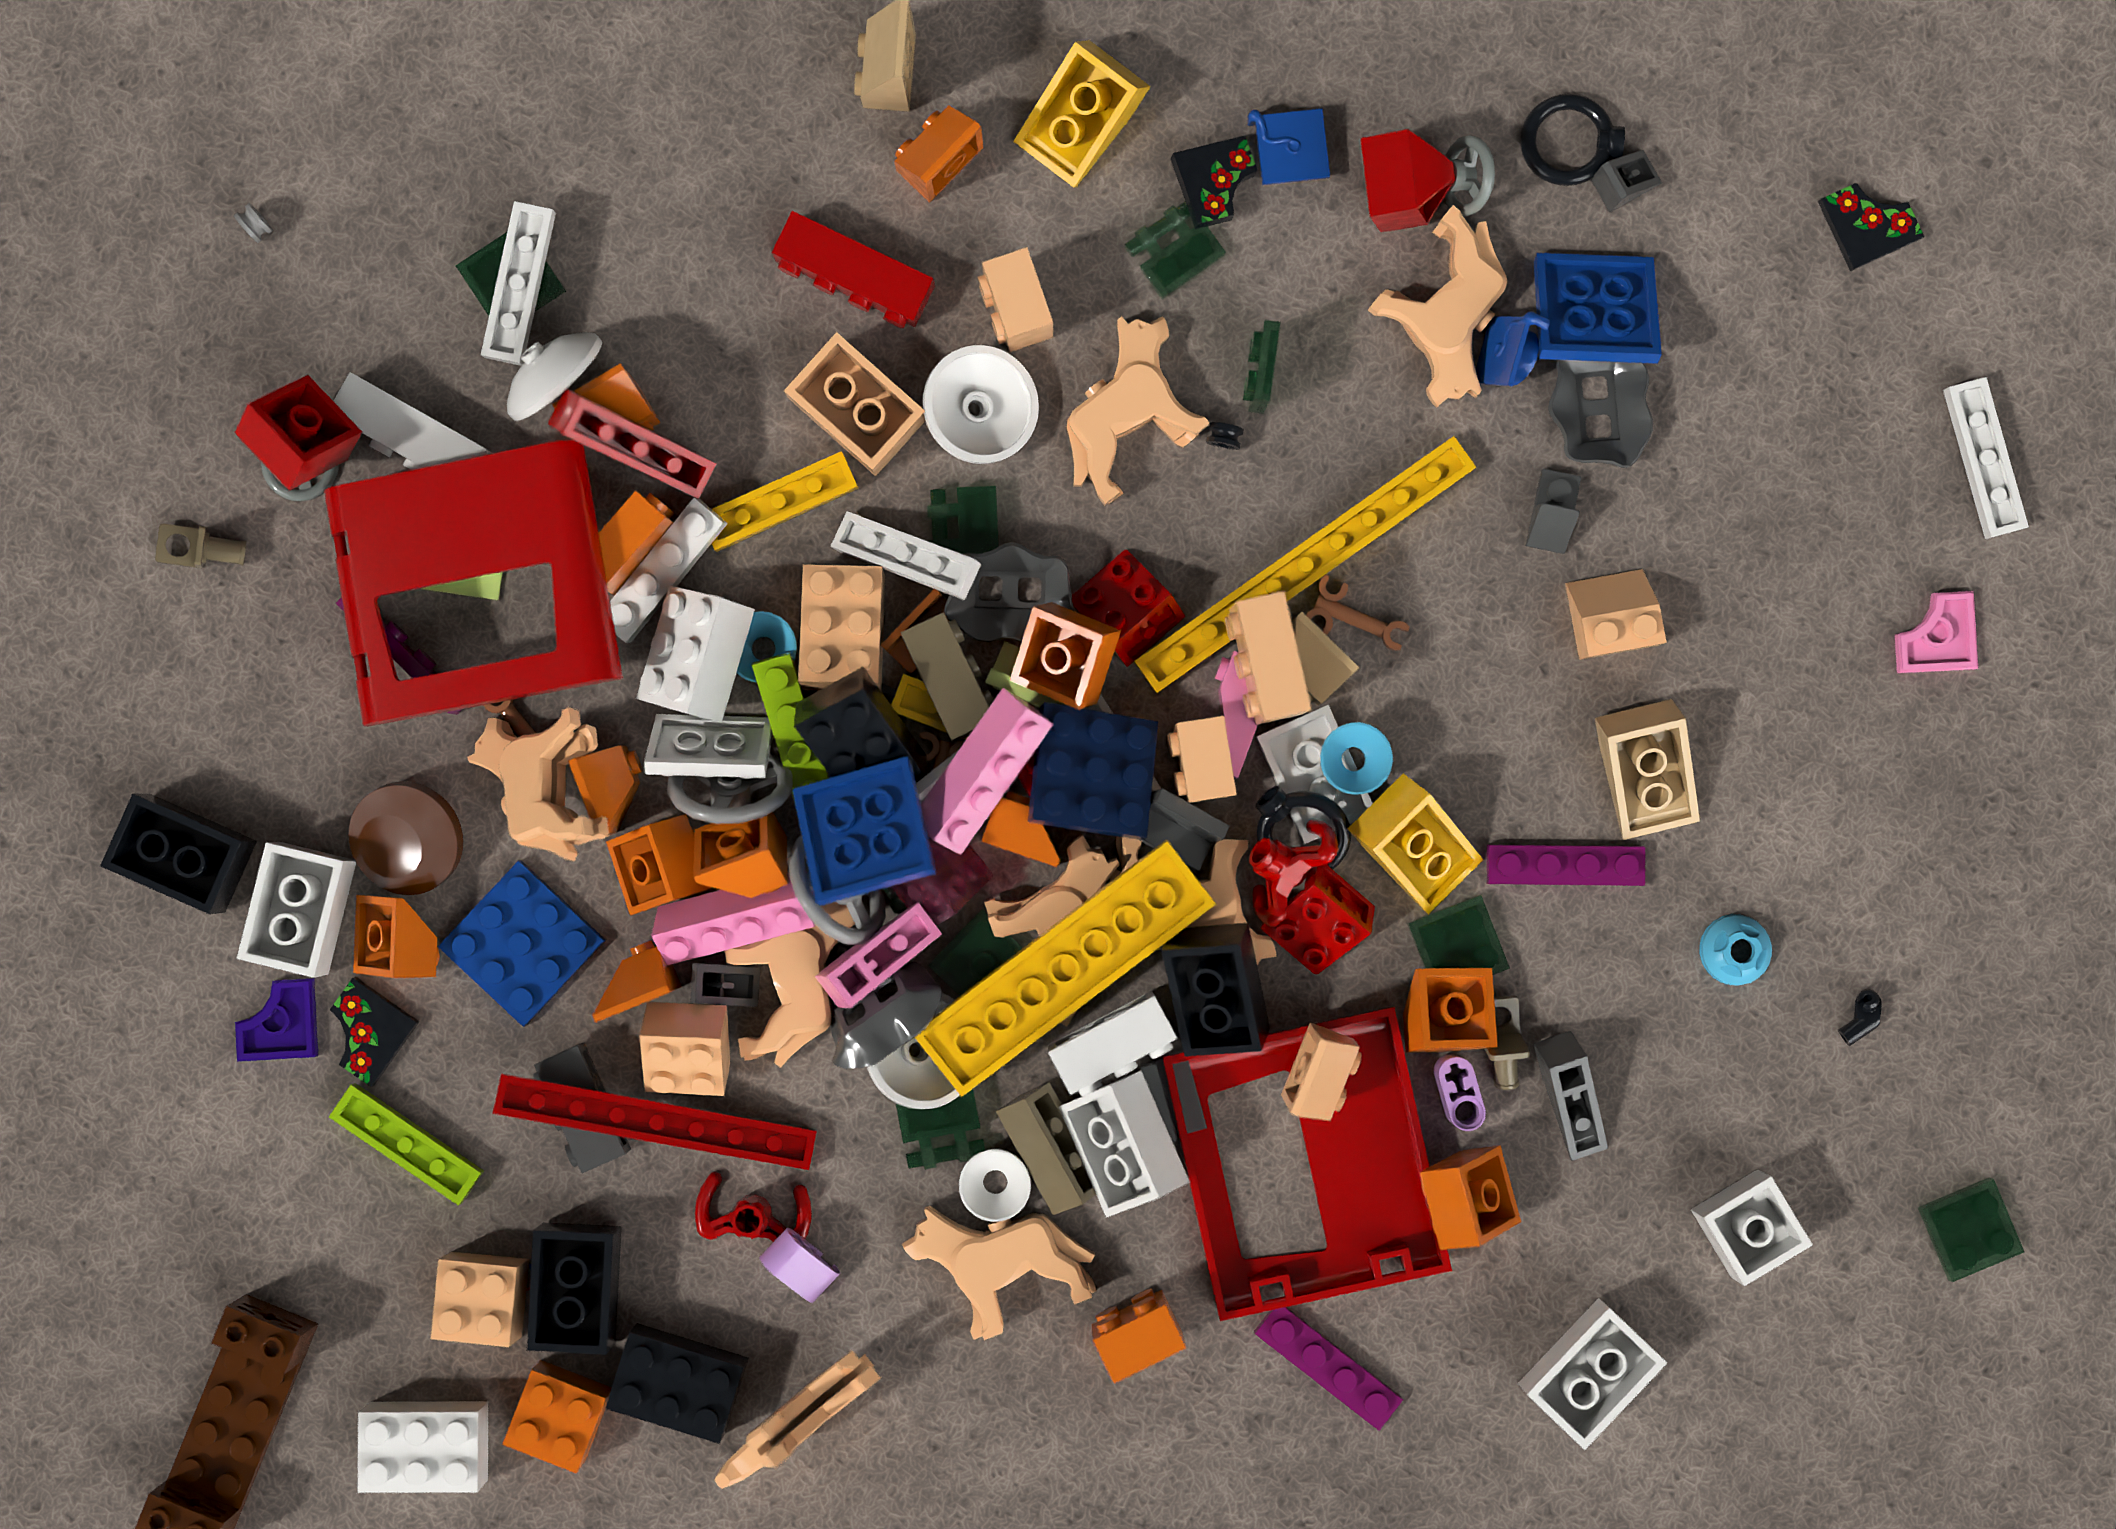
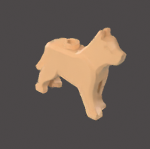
[1368,205,1507,407]
[1067,316,1210,506]
[467,708,609,862]
[984,835,1119,1027]
[1109,836,1276,965]
[725,902,855,1068]
[902,1205,1097,1340]
[715,1350,880,1489]

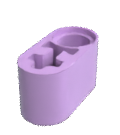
[1433,1054,1486,1131]
[759,1228,840,1303]

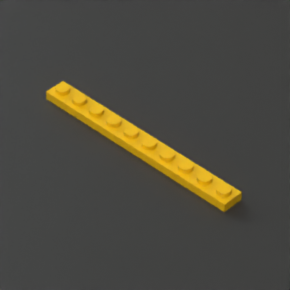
[1134,436,1477,694]

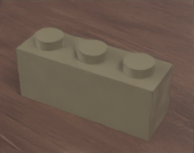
[901,612,994,744]
[996,1082,1096,1215]

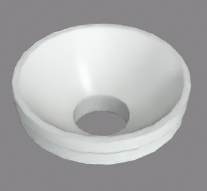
[959,1149,1031,1222]

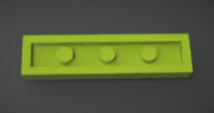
[752,652,829,806]
[329,1083,484,1206]

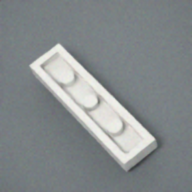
[481,201,556,366]
[1943,377,2029,539]
[610,497,728,643]
[831,511,981,600]

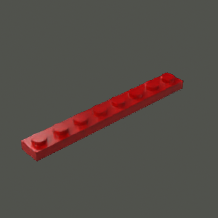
[492,1074,817,1170]

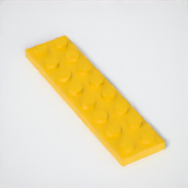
[915,839,1216,1097]

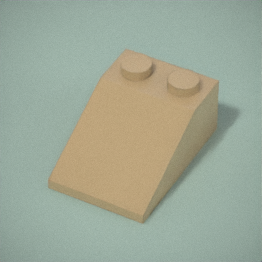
[854,0,916,112]
[1595,699,1700,840]

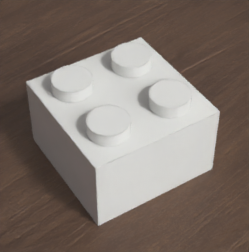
[1691,1169,1812,1286]

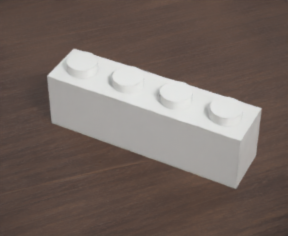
[333,372,493,470]

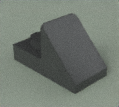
[1526,469,1581,554]

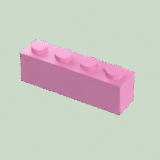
[921,688,1053,855]
[651,870,815,965]

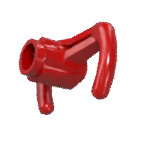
[1249,819,1338,927]
[694,1172,812,1242]

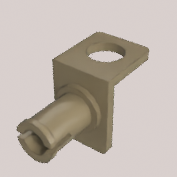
[155,524,247,568]
[1485,995,1530,1090]

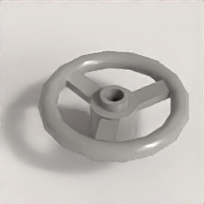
[667,753,793,824]
[789,836,886,945]

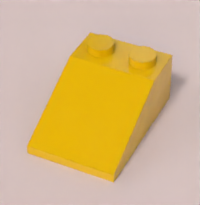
[1013,40,1151,188]
[1347,773,1483,915]

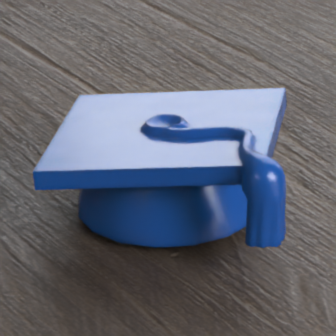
[1247,109,1330,185]
[1475,312,1550,387]

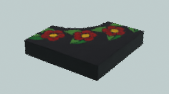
[1171,136,1258,229]
[1818,183,1925,272]
[330,977,419,1087]

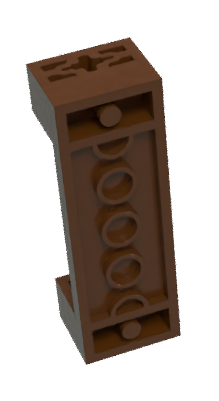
[134,1294,318,1529]

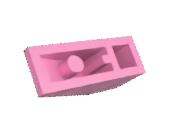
[1215,651,1257,779]
[815,902,942,1008]

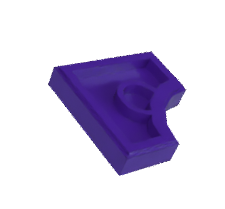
[235,978,318,1062]

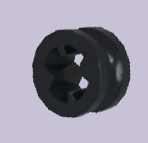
[1206,422,1244,450]

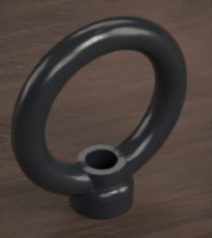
[1520,94,1625,186]
[1255,785,1351,870]

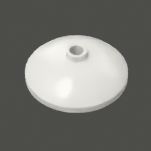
[507,332,602,421]
[923,345,1039,464]
[867,993,960,1109]

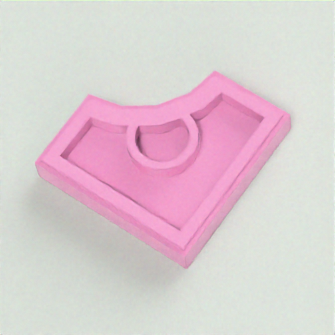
[1895,591,1978,673]

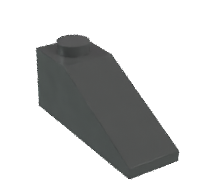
[1534,1031,1608,1161]

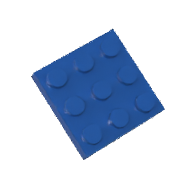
[1534,253,1662,363]
[792,756,936,906]
[438,860,606,1027]

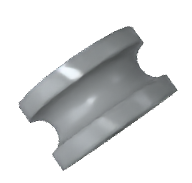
[234,203,273,243]

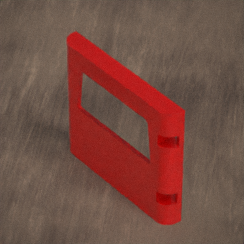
[324,440,623,726]
[1162,1006,1452,1321]

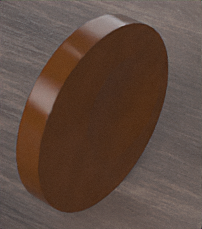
[348,781,463,895]

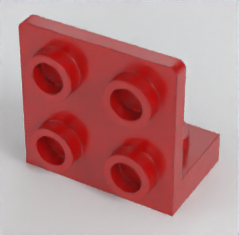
[1072,550,1186,667]
[1261,864,1375,974]

